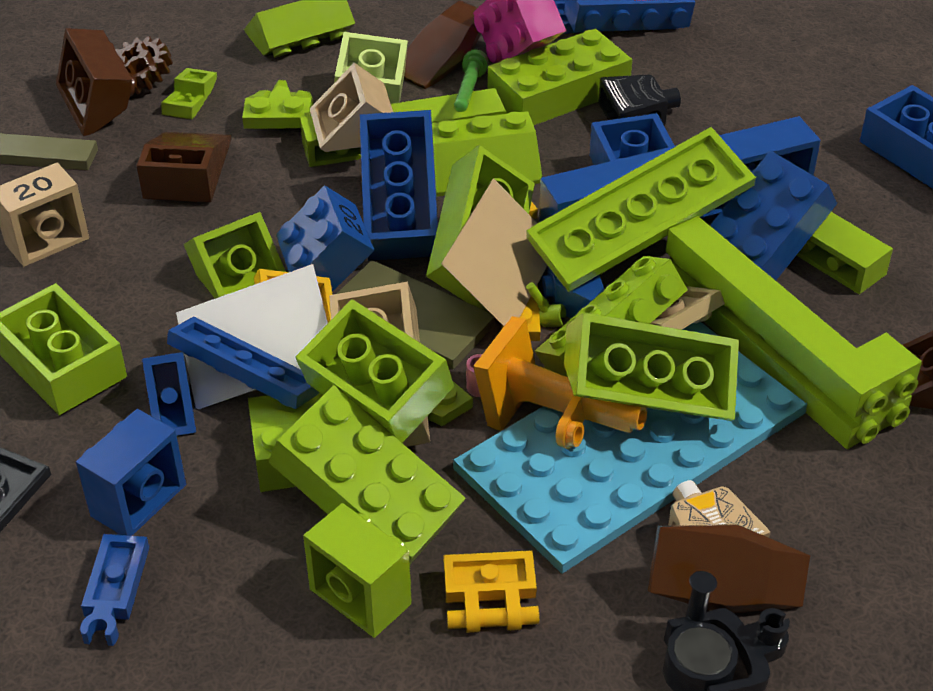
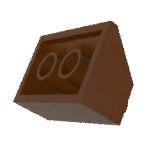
[56,28,135,136]

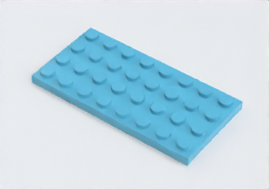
[453,322,807,574]

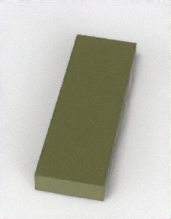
[0,133,98,170]

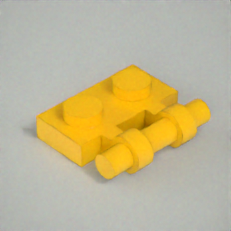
[443,551,539,633]

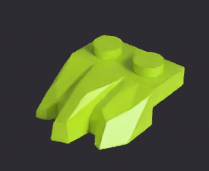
[242,80,314,129]

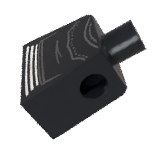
[598,74,681,126]

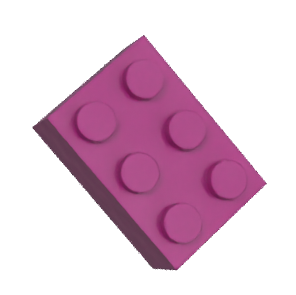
[473,0,566,64]

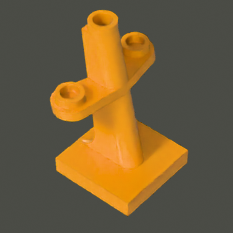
[473,316,647,449]

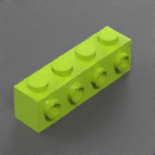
[535,256,688,377]

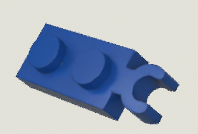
[80,534,149,646]

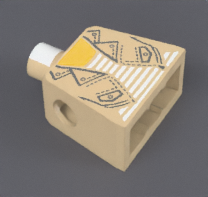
[668,480,770,538]

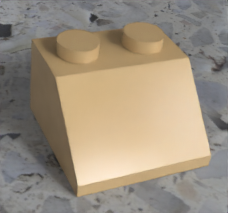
[310,63,393,152]

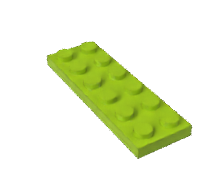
[526,127,756,292]

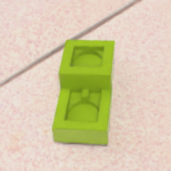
[161,68,217,119]

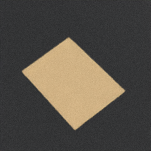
[441,178,547,326]

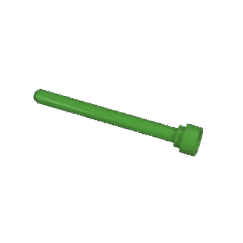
[454,49,489,112]

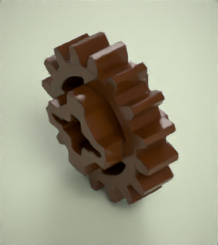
[115,36,173,94]

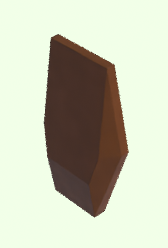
[404,0,481,89]
[648,524,810,614]

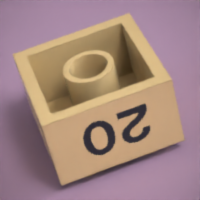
[0,162,89,267]

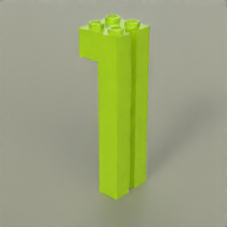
[666,216,922,449]

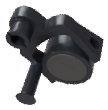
[662,571,790,691]

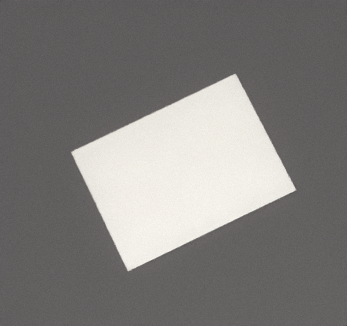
[176,264,328,409]

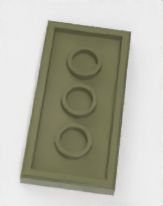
[337,260,496,370]

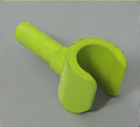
[526,282,566,327]

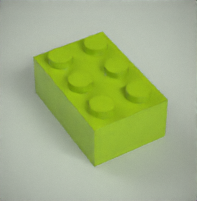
[0,283,127,415]
[295,299,454,443]

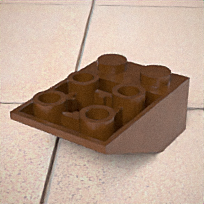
[136,132,232,202]

